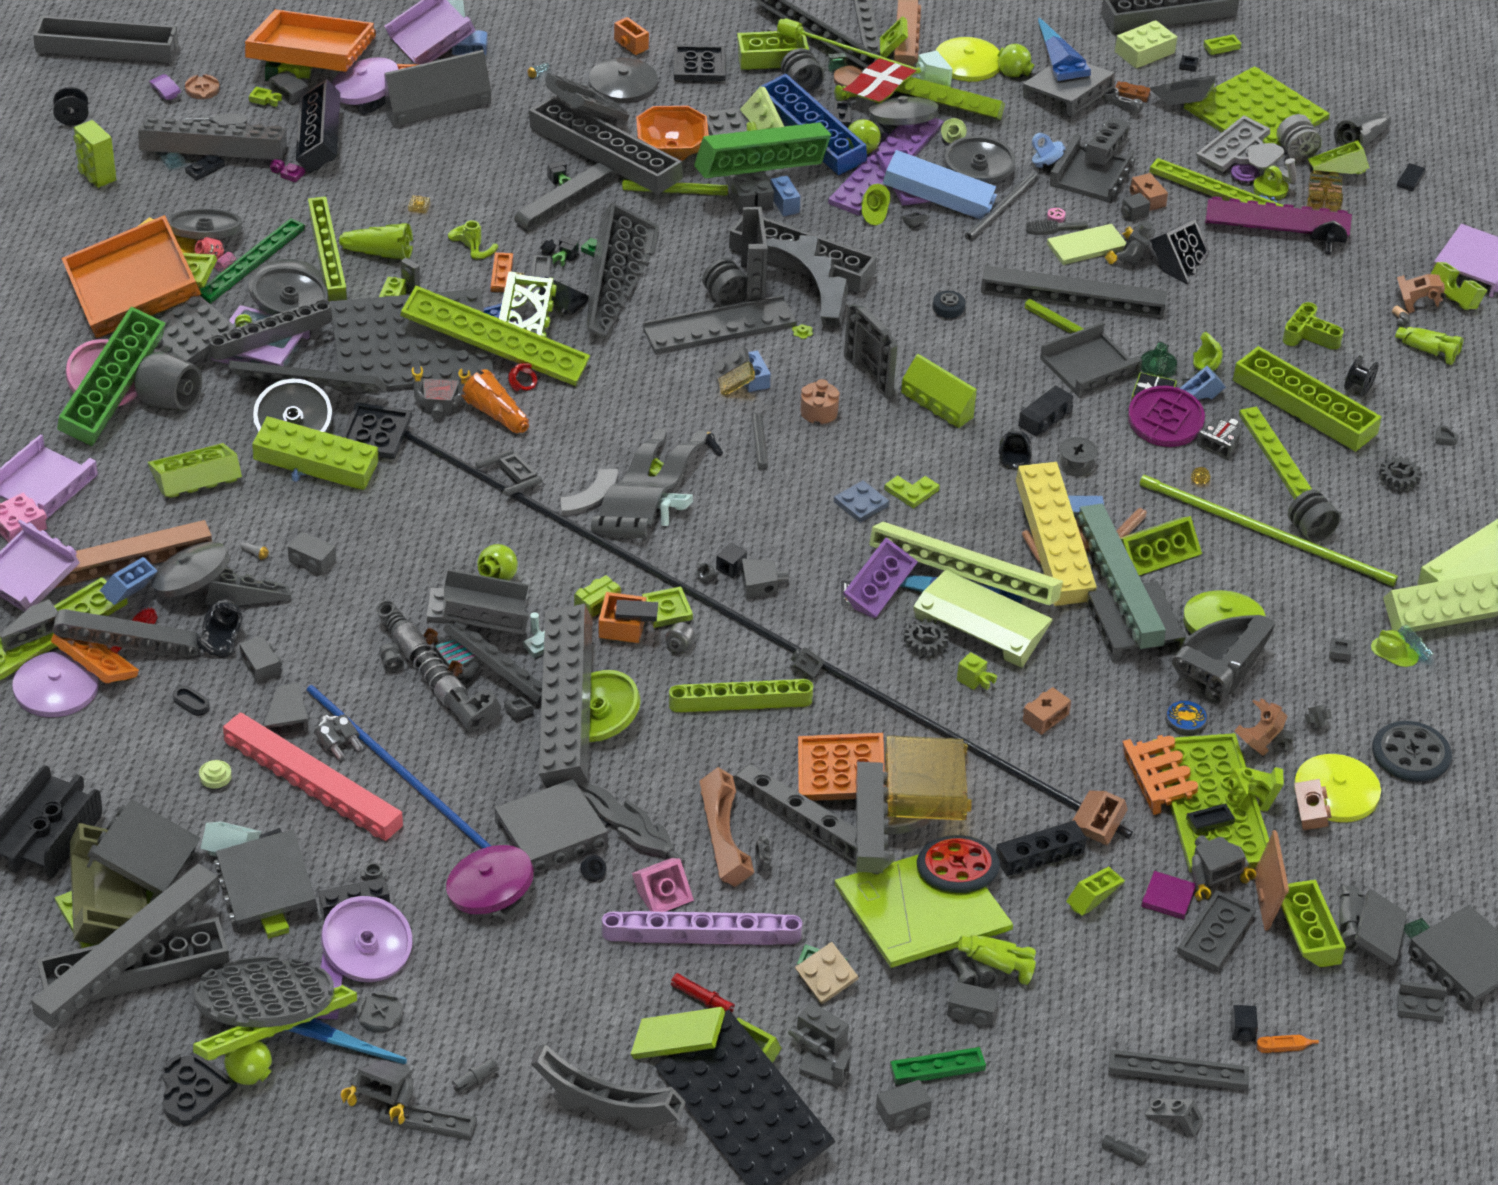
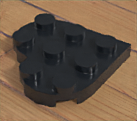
[162,1053,237,1126]

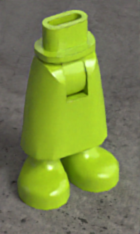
[1395,327,1464,365]
[958,935,1036,985]

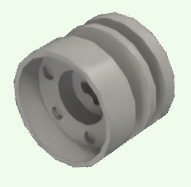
[1276,114,1322,161]

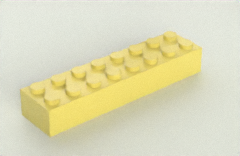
[1016,462,1097,606]

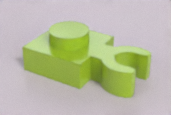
[249,87,282,107]

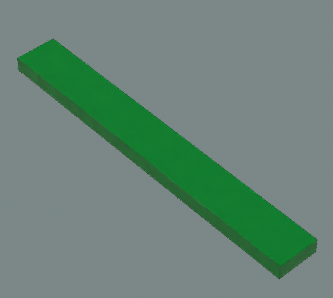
[199,218,305,304]

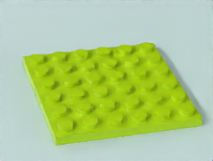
[1184,66,1330,146]

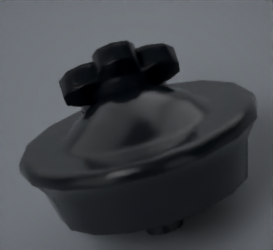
[580,854,607,882]

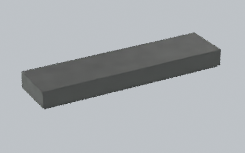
[379,1102,477,1140]

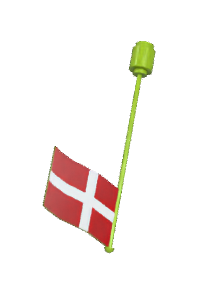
[777,18,921,103]

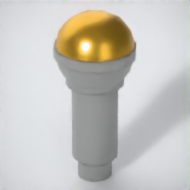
[241,542,269,559]

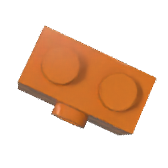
[614,17,649,55]

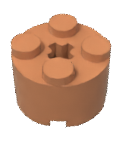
[800,379,840,424]

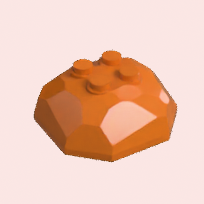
[636,106,709,160]

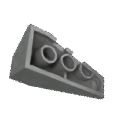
[203,567,291,607]

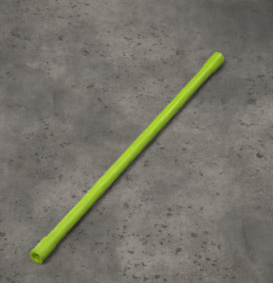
[1139,475,1398,587]

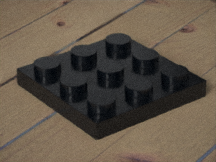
[674,44,725,81]
[342,402,412,459]

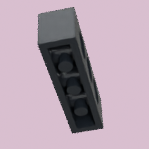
[996,820,1087,876]

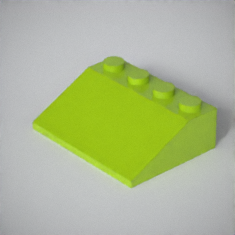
[147,443,242,498]

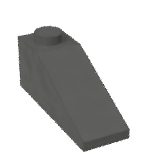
[0,600,58,652]

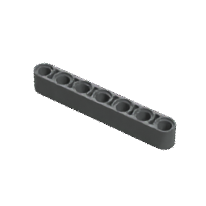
[514,163,615,231]
[209,299,332,360]
[53,609,199,658]

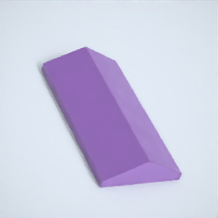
[843,538,918,618]

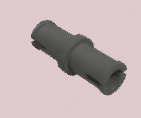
[452,1057,499,1094]

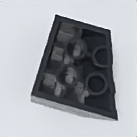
[1150,219,1209,284]

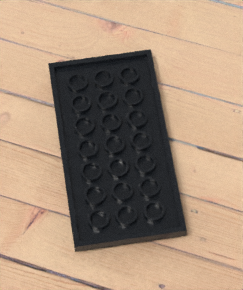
[655,1009,835,1185]

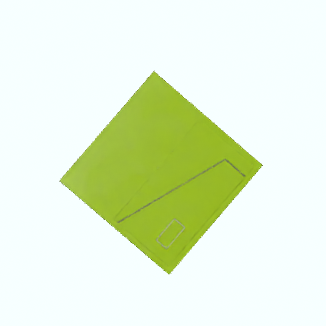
[835,848,1013,968]

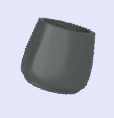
[134,352,202,410]

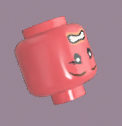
[195,237,224,259]

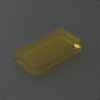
[718,361,755,396]

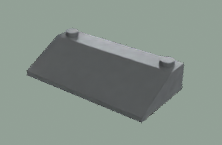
[384,50,491,127]

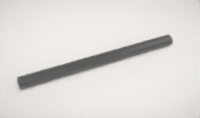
[965,172,1038,241]

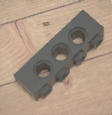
[1084,117,1130,165]

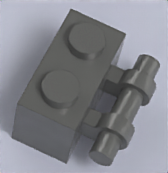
[788,1002,849,1057]

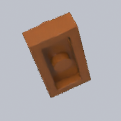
[1115,81,1151,103]

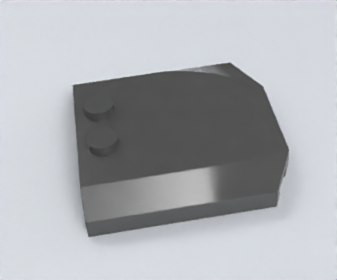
[545,72,630,121]
[844,304,897,399]

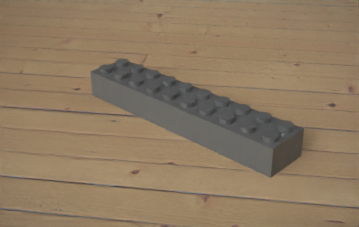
[529,96,682,194]
[539,604,593,788]

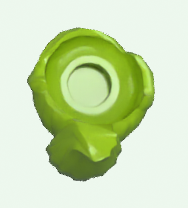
[1193,332,1223,371]

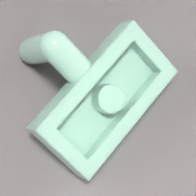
[657,493,693,526]
[523,612,545,659]

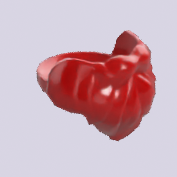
[508,363,537,391]

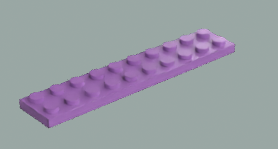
[828,117,944,216]

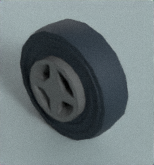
[932,290,966,318]

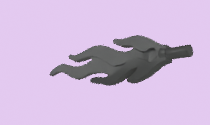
[577,782,685,866]

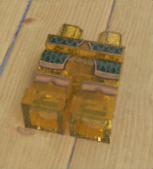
[1306,170,1343,211]

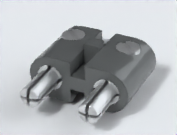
[314,714,363,760]

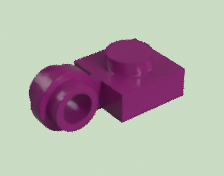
[270,159,305,183]

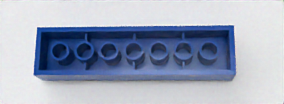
[758,74,867,175]

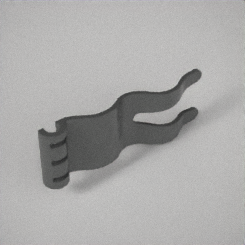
[591,428,708,539]

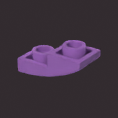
[149,74,181,100]

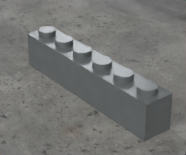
[856,762,888,873]

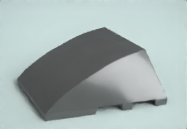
[1150,75,1216,105]

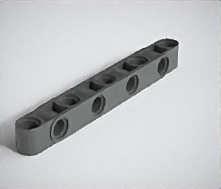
[733,765,895,874]

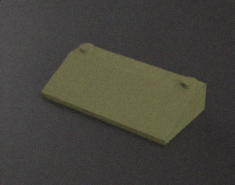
[70,823,147,945]

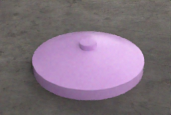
[332,58,399,105]
[13,651,99,717]
[321,896,412,982]

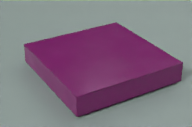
[1141,871,1196,920]

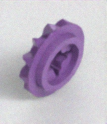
[1231,164,1259,184]

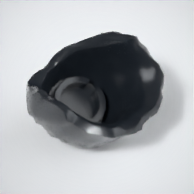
[998,430,1032,469]

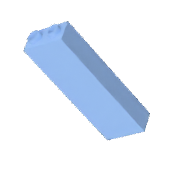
[882,150,997,219]

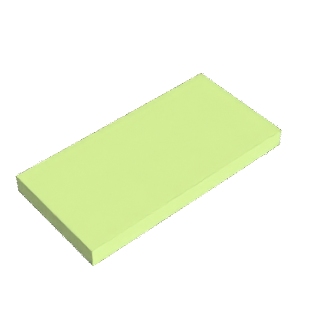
[1047,224,1126,265]

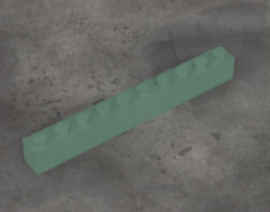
[1077,503,1166,649]

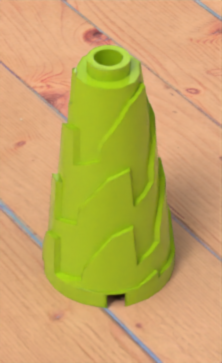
[339,223,413,260]

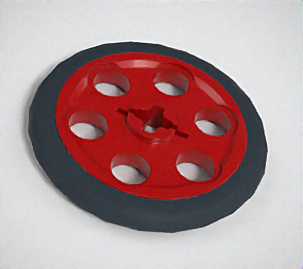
[916,835,1000,893]

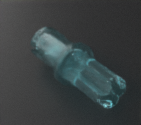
[1398,624,1434,661]

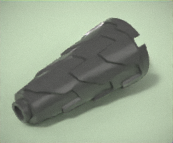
[1334,111,1391,148]

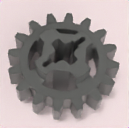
[1378,456,1422,491]
[904,619,949,657]

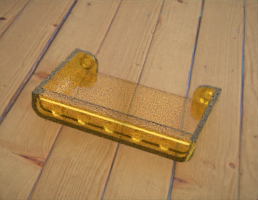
[885,735,972,820]

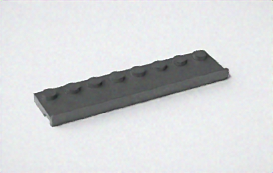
[643,295,797,354]

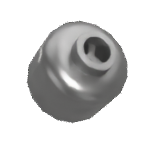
[665,622,696,653]

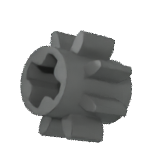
[1304,704,1332,728]

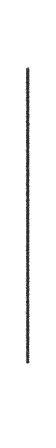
[404,430,1133,839]

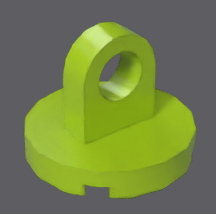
[1253,166,1289,200]

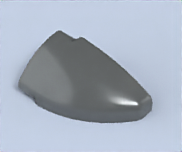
[1172,615,1276,705]

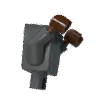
[423,628,480,681]

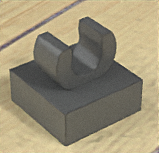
[1272,729,1294,752]

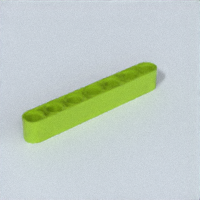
[669,679,813,712]

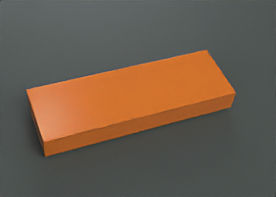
[490,253,513,292]

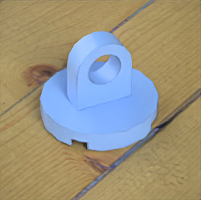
[1032,133,1066,168]

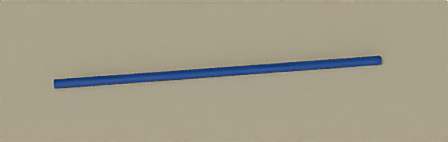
[307,685,491,849]

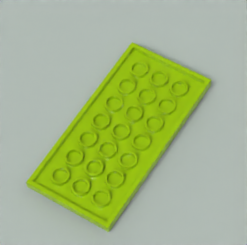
[1153,733,1269,873]

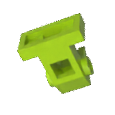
[1227,767,1284,812]

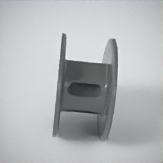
[1057,437,1098,476]

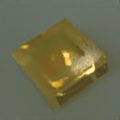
[408,195,430,214]

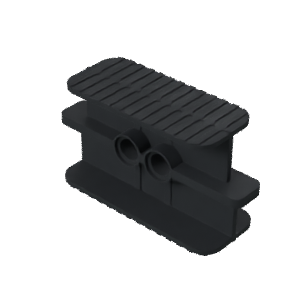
[0,765,102,878]

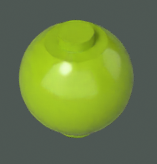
[997,44,1035,78]
[846,119,881,154]
[477,544,518,581]
[224,1040,272,1085]

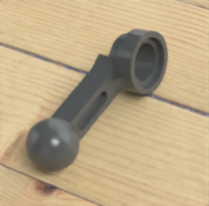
[1102,87,1144,113]

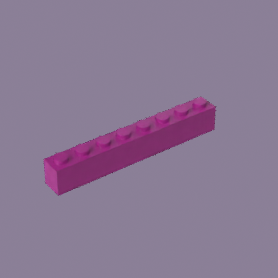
[1205,197,1352,238]

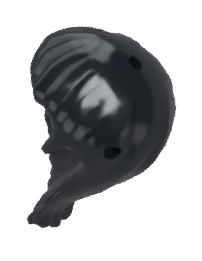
[196,599,243,658]

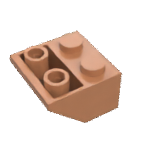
[1072,791,1128,846]

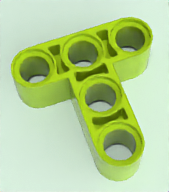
[1283,302,1344,350]

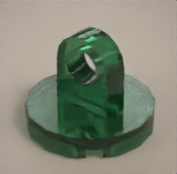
[1141,342,1177,378]

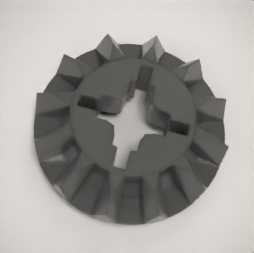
[755,836,771,871]

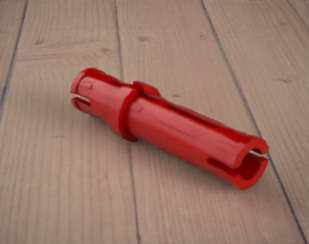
[671,973,735,1013]

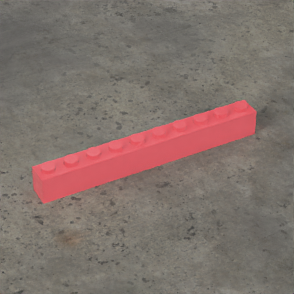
[223,712,403,841]

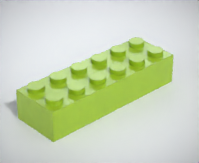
[252,416,378,490]

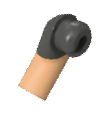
[1392,305,1410,327]

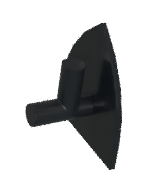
[1310,220,1347,255]

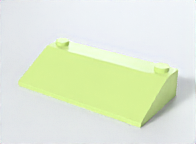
[1418,519,1498,585]
[913,570,1053,668]

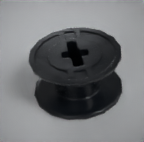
[53,87,89,125]
[1344,355,1379,397]

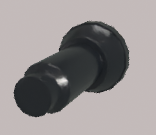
[705,432,723,456]

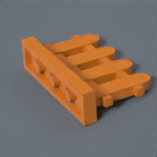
[1123,735,1198,815]

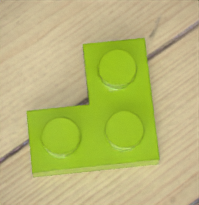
[884,475,940,509]

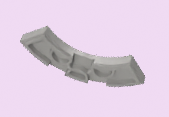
[561,469,618,516]

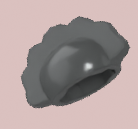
[696,563,718,581]

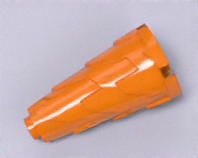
[461,369,529,433]

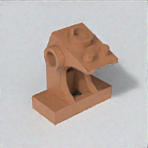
[1397,274,1445,313]
[1234,699,1288,756]

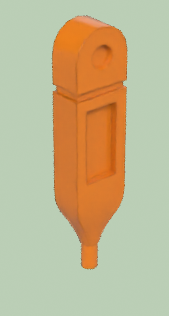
[1256,1035,1319,1053]

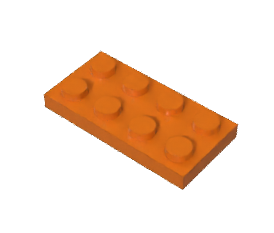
[51,634,139,683]

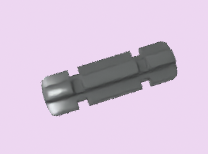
[1101,1135,1147,1165]

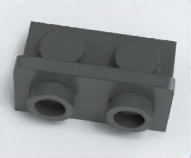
[1397,981,1446,1022]

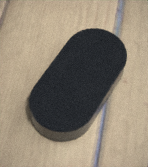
[173,686,210,716]

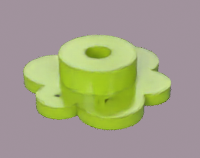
[792,324,813,339]

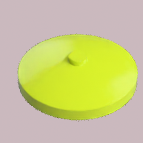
[936,37,1000,82]
[1294,754,1381,822]

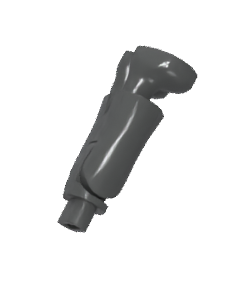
[1339,886,1370,952]

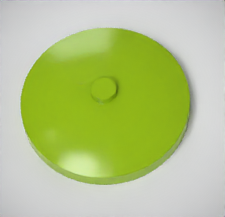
[1183,590,1266,634]
[589,670,641,742]

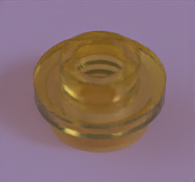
[1191,467,1211,485]

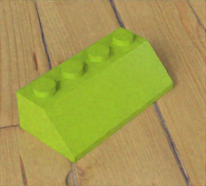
[737,30,809,70]
[901,354,977,428]
[1120,516,1202,575]
[1281,880,1346,967]

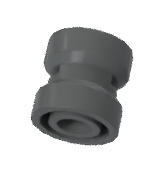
[379,643,404,672]

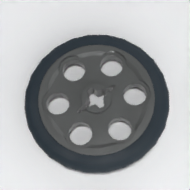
[1372,721,1452,782]

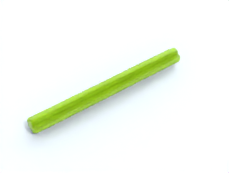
[622,180,728,195]

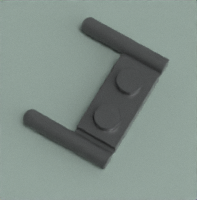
[476,449,543,496]

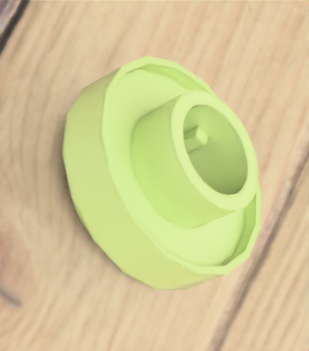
[941,118,967,144]
[199,760,232,789]

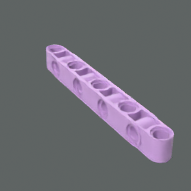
[602,911,802,945]

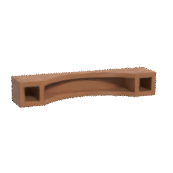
[699,767,754,887]

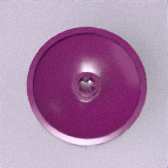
[446,845,534,914]

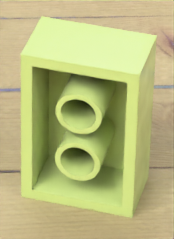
[1115,20,1177,68]

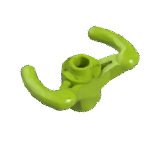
[448,220,498,260]

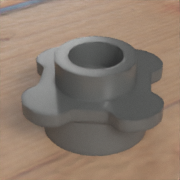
[360,862,387,881]

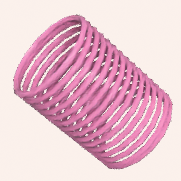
[215,252,236,272]

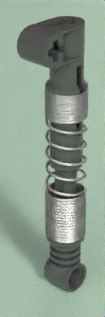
[376,600,501,731]

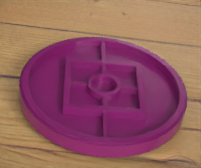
[1128,386,1205,447]

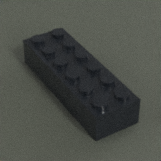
[295,79,341,174]

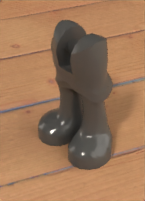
[944,948,998,988]

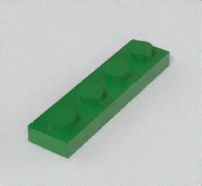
[890,1047,986,1085]

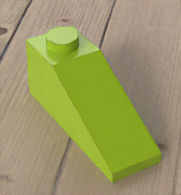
[1066,866,1125,916]

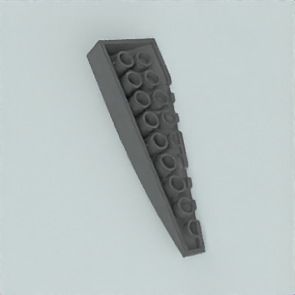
[587,202,659,338]

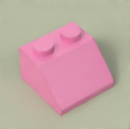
[632,858,694,912]

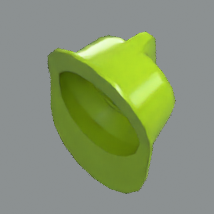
[861,183,890,226]
[1371,630,1419,667]

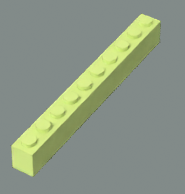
[869,522,1063,606]

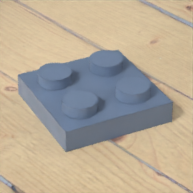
[834,480,890,523]

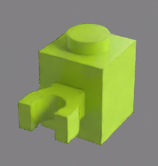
[957,652,997,690]

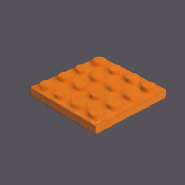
[798,733,885,801]

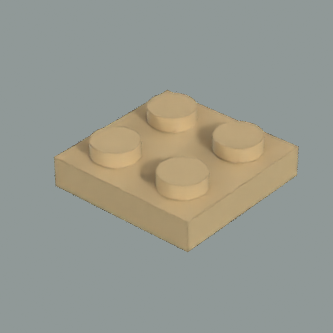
[795,942,859,1004]

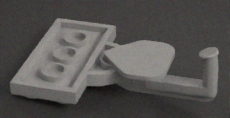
[1196,116,1297,184]

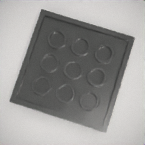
[153,295,236,364]

